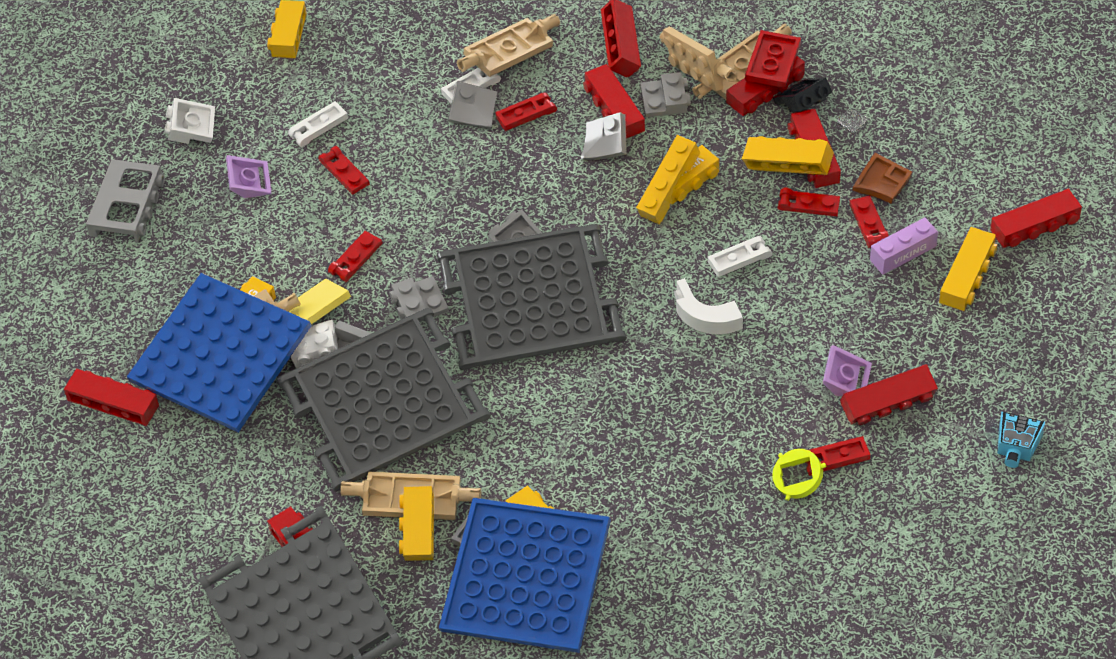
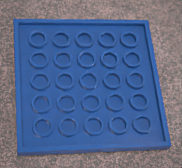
[127,273,312,433]
[439,498,611,653]

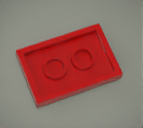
[745,30,801,88]

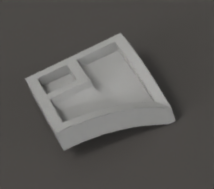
[448,81,497,129]
[581,112,627,160]

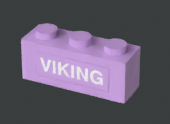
[870,217,938,275]

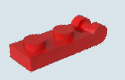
[495,92,557,131]
[318,146,370,195]
[777,187,840,217]
[849,195,889,248]
[328,231,383,282]
[805,436,871,476]

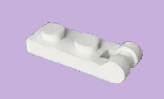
[441,68,501,103]
[288,101,348,148]
[708,236,772,277]

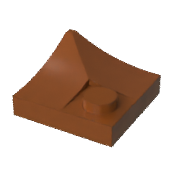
[852,153,913,204]

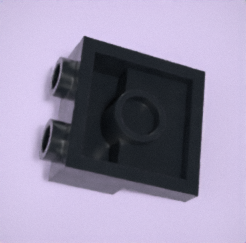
[772,77,833,112]

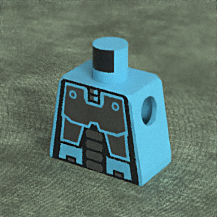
[998,411,1045,468]

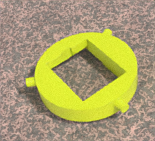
[773,449,826,501]

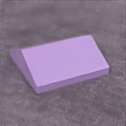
[226,155,271,198]
[823,345,872,396]

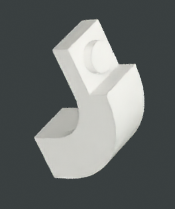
[674,278,743,334]

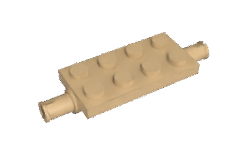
[457,14,560,77]
[692,24,792,100]
[660,26,738,91]
[341,472,481,520]

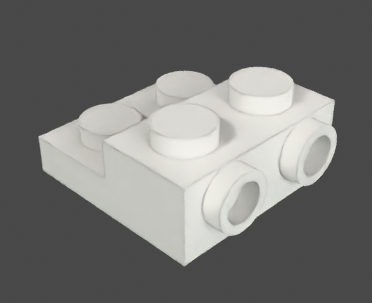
[164,98,215,144]
[291,320,338,369]

